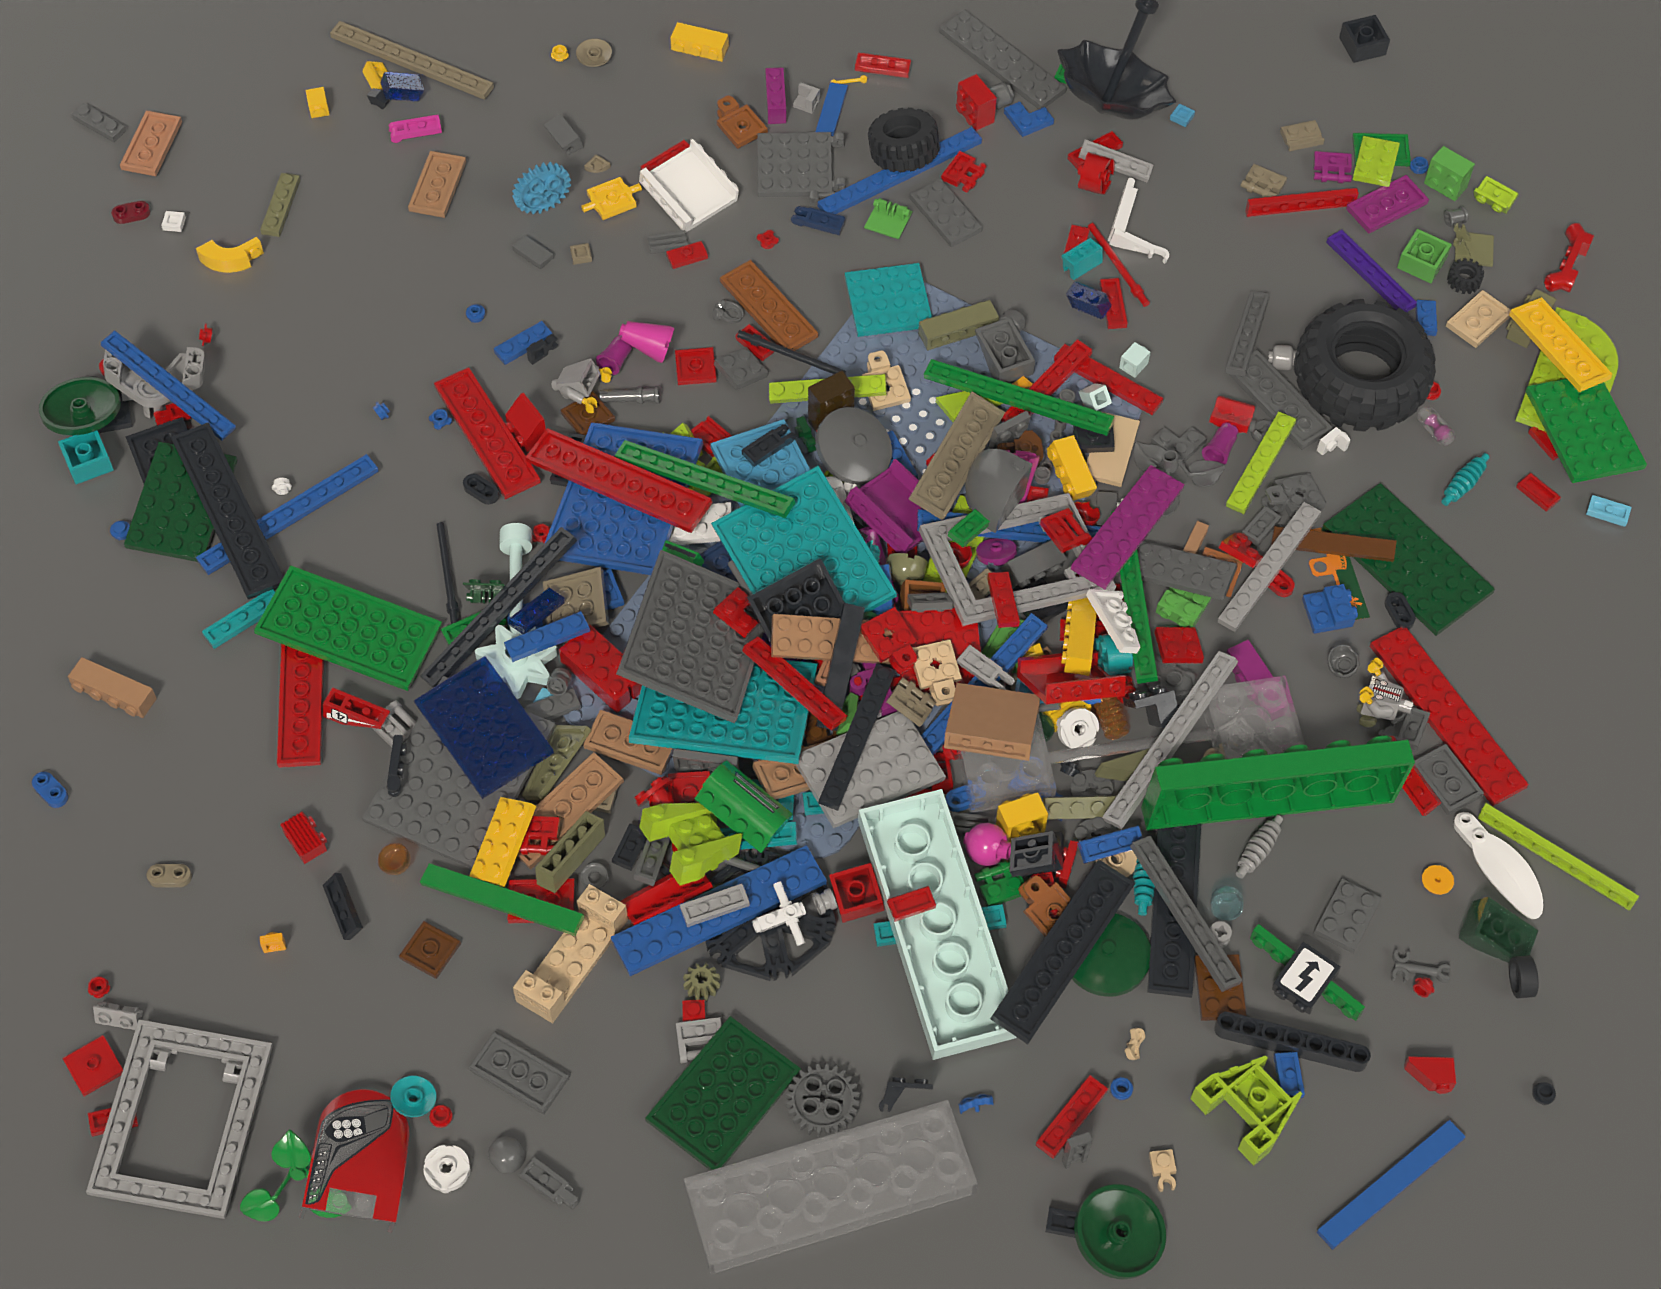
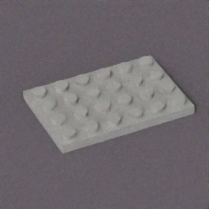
[795,711,946,828]

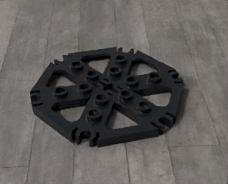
[703,850,836,981]

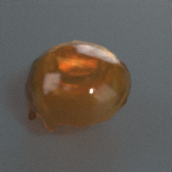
[378,843,411,875]

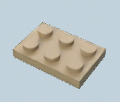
[1446,290,1510,348]

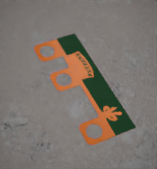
[1309,528,1370,620]

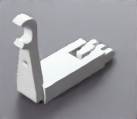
[1108,178,1169,264]

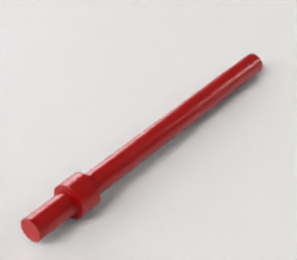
[1088,223,1150,307]

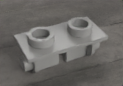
[93,1001,143,1030]

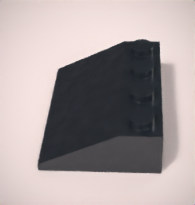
[745,558,844,643]

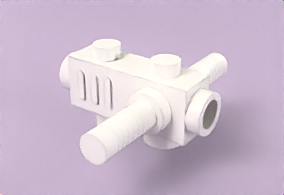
[752,881,806,946]

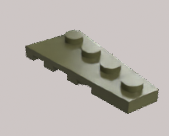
[522,725,592,801]

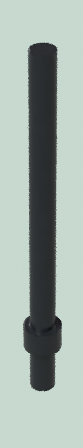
[737,330,847,375]
[436,522,459,624]

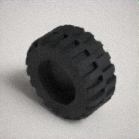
[868,107,940,173]

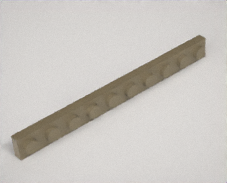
[330,21,494,100]

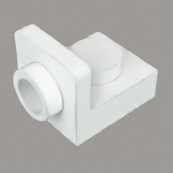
[1317,427,1350,455]

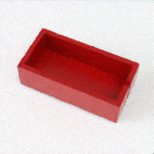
[559,624,642,713]

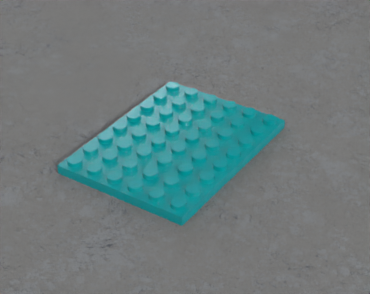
[711,466,897,613]
[629,660,817,764]

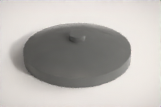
[815,407,892,485]

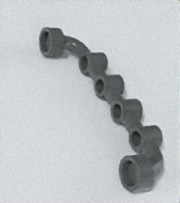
[1034,389,1075,484]

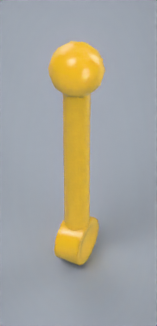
[830,75,867,84]

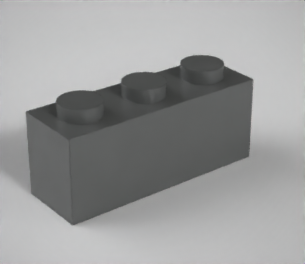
[1000,540,1067,589]

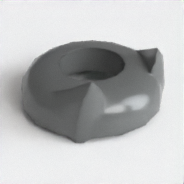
[580,863,609,889]

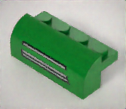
[695,760,793,853]

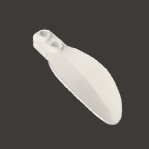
[1454,812,1543,919]

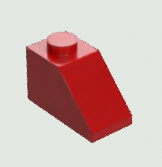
[1404,1057,1456,1094]

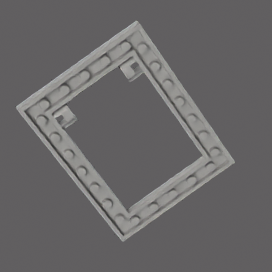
[919,493,1116,626]
[86,1020,273,1219]

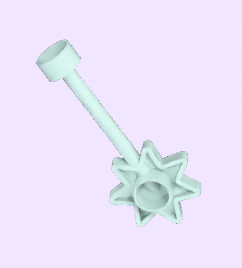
[475,523,557,699]

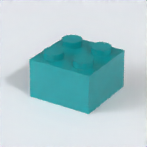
[58,431,114,484]

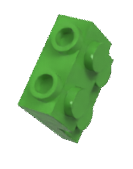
[1156,588,1211,627]

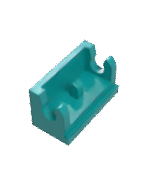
[1061,238,1103,280]

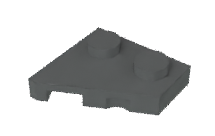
[1378,707,1430,751]

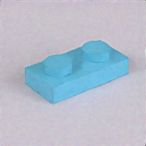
[1586,495,1632,527]

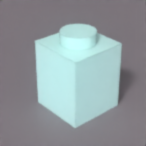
[1119,342,1150,378]
[1079,383,1112,411]

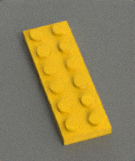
[1509,297,1612,392]

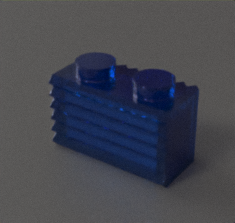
[380,72,424,102]
[1066,281,1111,319]

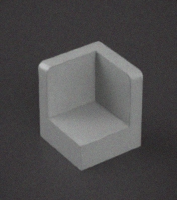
[793,83,820,114]

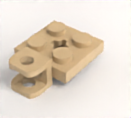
[862,350,911,411]
[913,640,962,706]

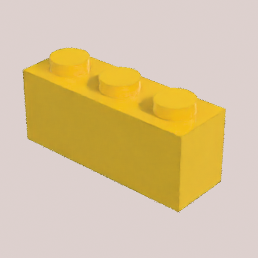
[670,22,729,62]
[1047,435,1097,501]

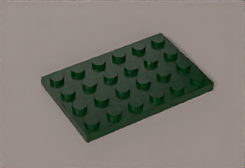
[124,442,238,562]
[645,1016,801,1175]

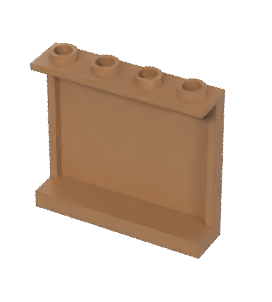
[944,683,1040,761]

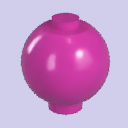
[963,823,1011,866]

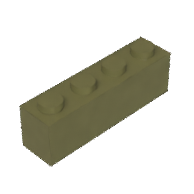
[918,300,999,351]
[535,811,605,893]

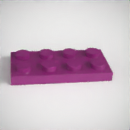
[1346,175,1429,234]

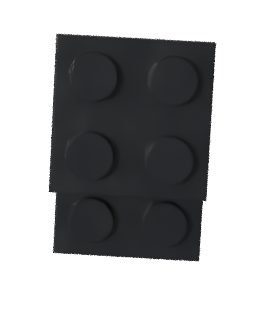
[1122,685,1201,728]
[1010,831,1064,877]

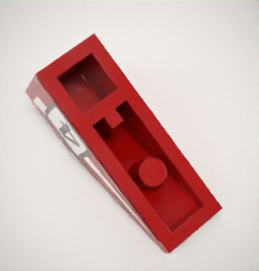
[323,687,390,729]

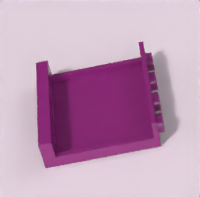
[844,459,952,553]

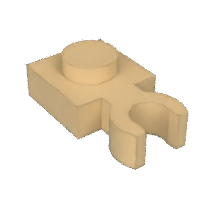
[1149,1149,1176,1192]

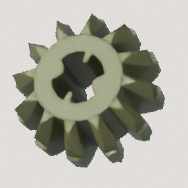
[683,963,720,1001]

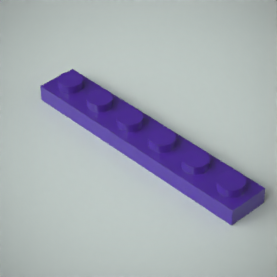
[1326,230,1417,312]

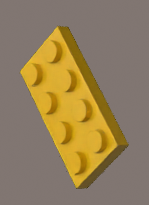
[469,797,536,887]

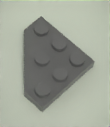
[1129,653,1197,700]

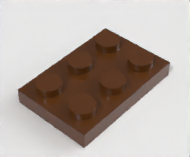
[1194,954,1247,1021]

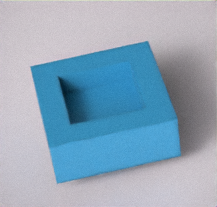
[1170,104,1195,127]

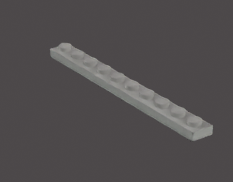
[1102,651,1238,829]

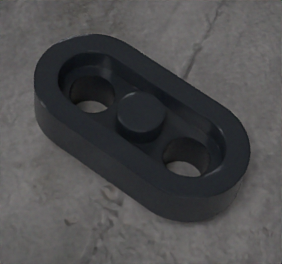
[463,474,499,505]
[1385,592,1416,630]

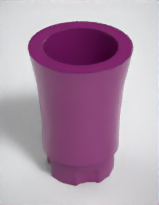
[596,334,632,375]
[1202,423,1238,465]

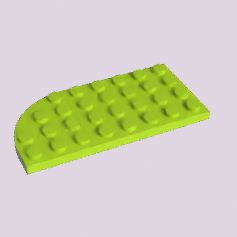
[1515,307,1618,432]

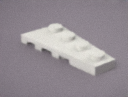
[1086,589,1141,653]

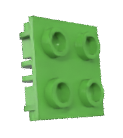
[864,198,912,239]

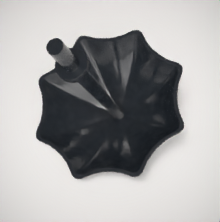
[1057,0,1176,120]

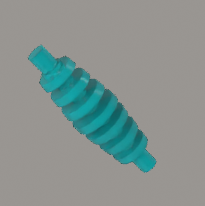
[1441,453,1490,506]
[1133,859,1155,916]

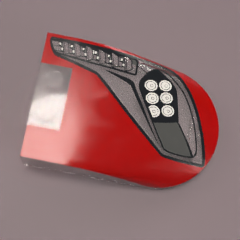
[299,1089,409,1233]

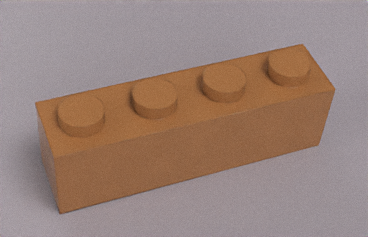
[68,657,157,718]

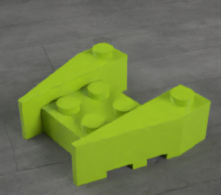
[639,803,742,885]
[1190,1056,1302,1166]

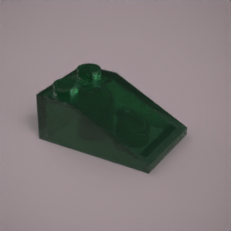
[1459,897,1539,963]

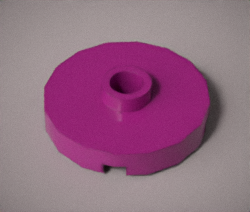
[976,538,1017,566]

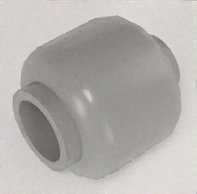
[1268,345,1296,370]

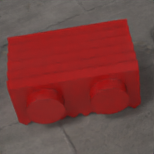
[280,811,327,864]

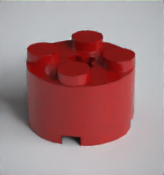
[1078,152,1115,195]

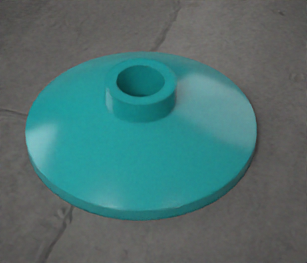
[390,1076,436,1117]

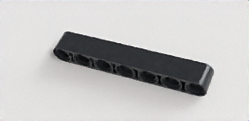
[1214,1012,1371,1072]

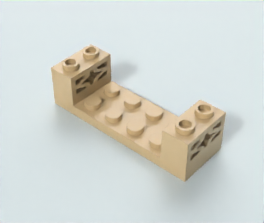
[513,884,628,1024]

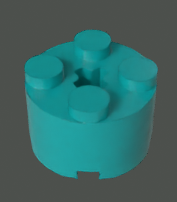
[1094,634,1133,675]

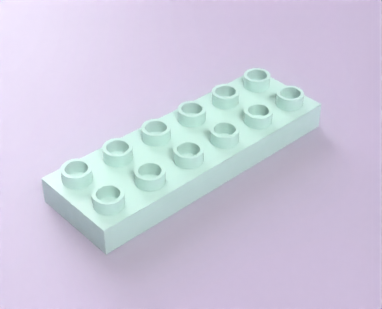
[858,789,1017,1060]

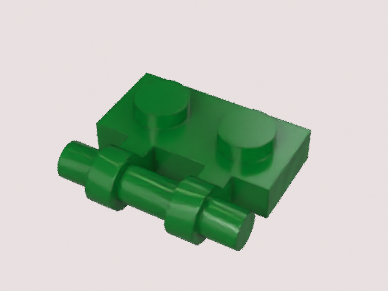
[974,861,1024,907]

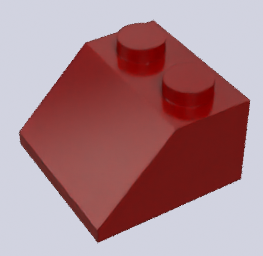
[505,392,546,453]

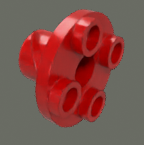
[634,775,675,807]

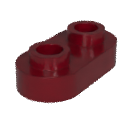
[111,201,150,224]

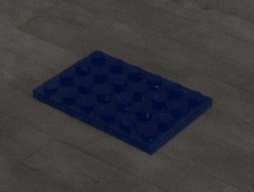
[414,656,554,799]

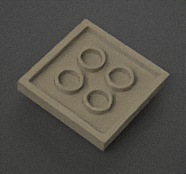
[543,567,609,628]

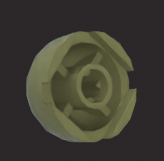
[886,553,927,588]

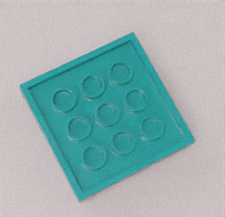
[844,263,932,337]

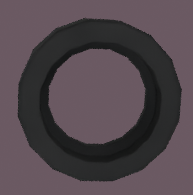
[1509,955,1539,998]

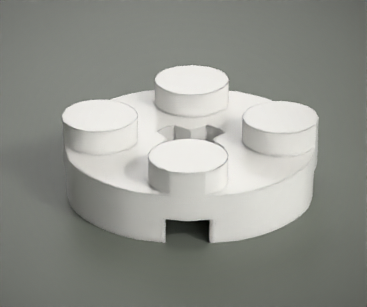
[1057,707,1099,750]
[424,1145,471,1193]

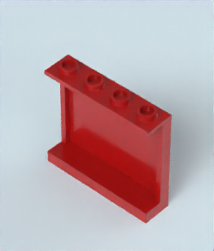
[1017,650,1126,704]

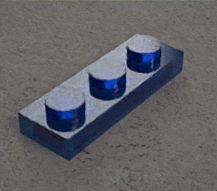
[508,587,565,634]

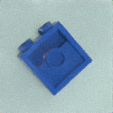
[1302,584,1358,634]

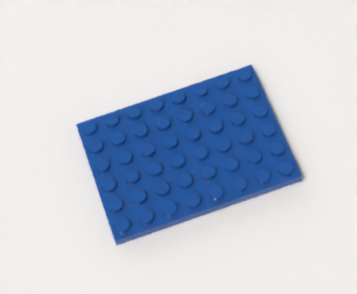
[545,423,704,575]

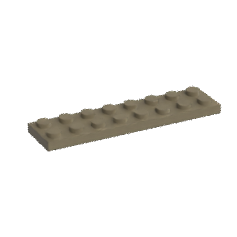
[909,392,1005,520]

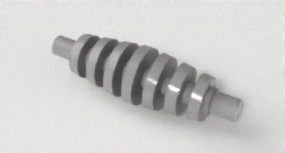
[1236,815,1283,879]

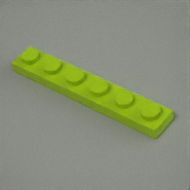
[769,374,887,404]
[1226,411,1296,514]

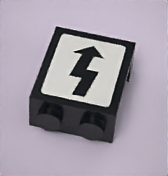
[1272,942,1341,1015]

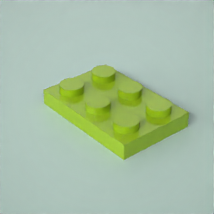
[1353,136,1400,187]

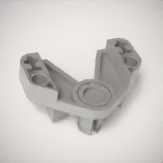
[103,347,205,418]

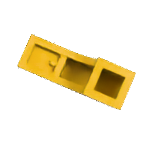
[196,237,264,273]

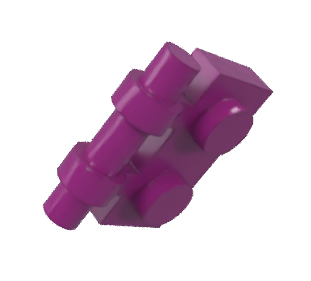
[1313,151,1352,184]

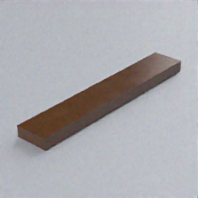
[1272,526,1396,562]

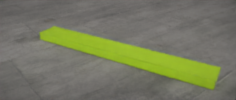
[1478,803,1639,910]

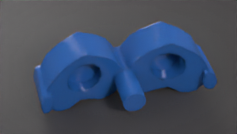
[959,1094,994,1114]

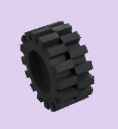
[1447,258,1484,294]

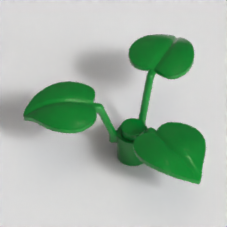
[240,1129,352,1222]

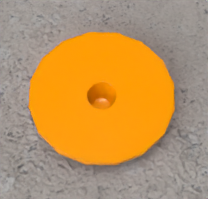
[1422,865,1454,895]

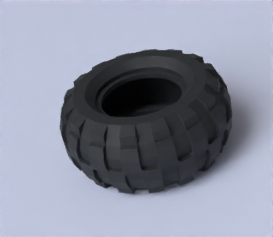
[1294,299,1436,432]

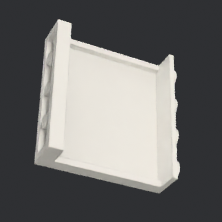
[639,139,739,233]

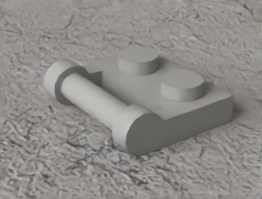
[372,700,416,747]
[676,1017,721,1064]

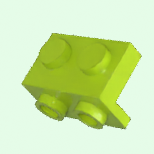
[1474,176,1519,214]

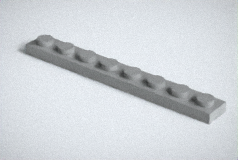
[1218,502,1321,632]

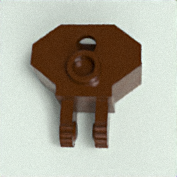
[997,430,1044,469]

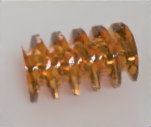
[1093,697,1130,740]

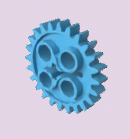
[512,162,571,214]

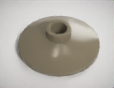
[576,39,612,67]

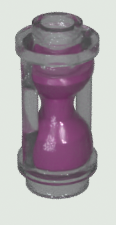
[1417,406,1456,446]

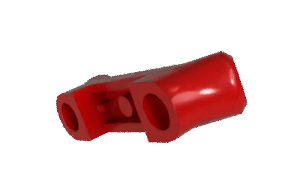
[1544,223,1594,293]

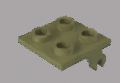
[1453,223,1494,267]

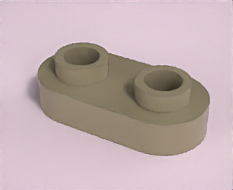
[146,864,192,887]

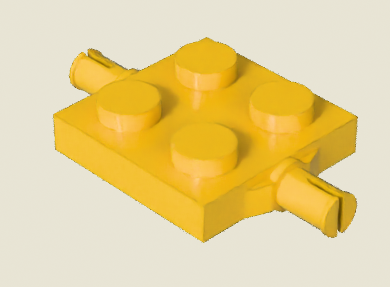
[581,177,642,220]

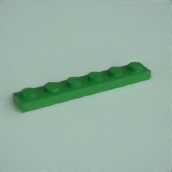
[1250,924,1365,1021]

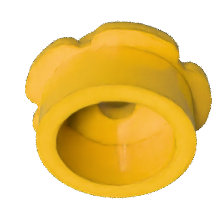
[551,45,569,62]

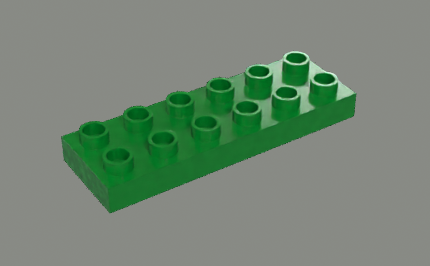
[1141,736,1415,830]

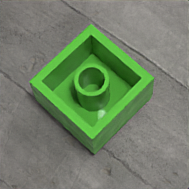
[1424,146,1475,201]
[1397,229,1452,284]

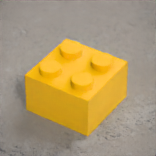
[995,792,1048,843]

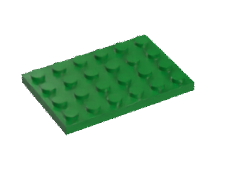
[1526,379,1647,483]

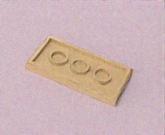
[1086,412,1140,487]

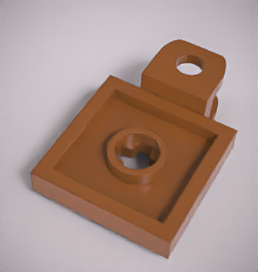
[717,95,768,149]
[1018,876,1071,937]

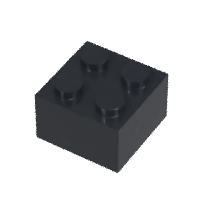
[1339,15,1390,63]

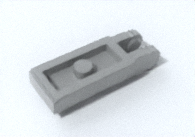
[957,645,1015,690]

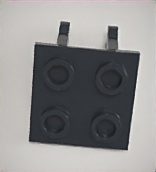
[879,1077,933,1112]

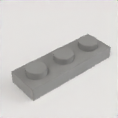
[680,884,750,927]

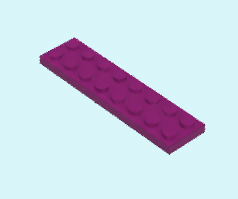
[1071,465,1185,590]

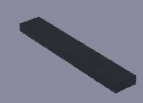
[816,603,865,731]

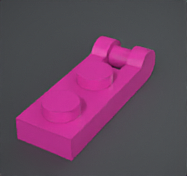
[388,114,442,143]

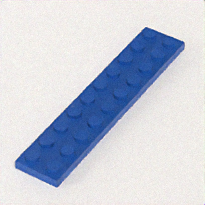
[611,845,827,976]

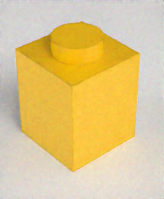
[306,87,329,118]

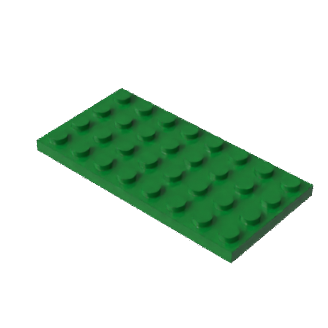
[254,565,442,691]

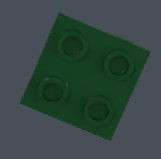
[463,579,506,604]

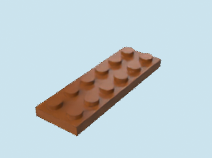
[720,260,818,351]

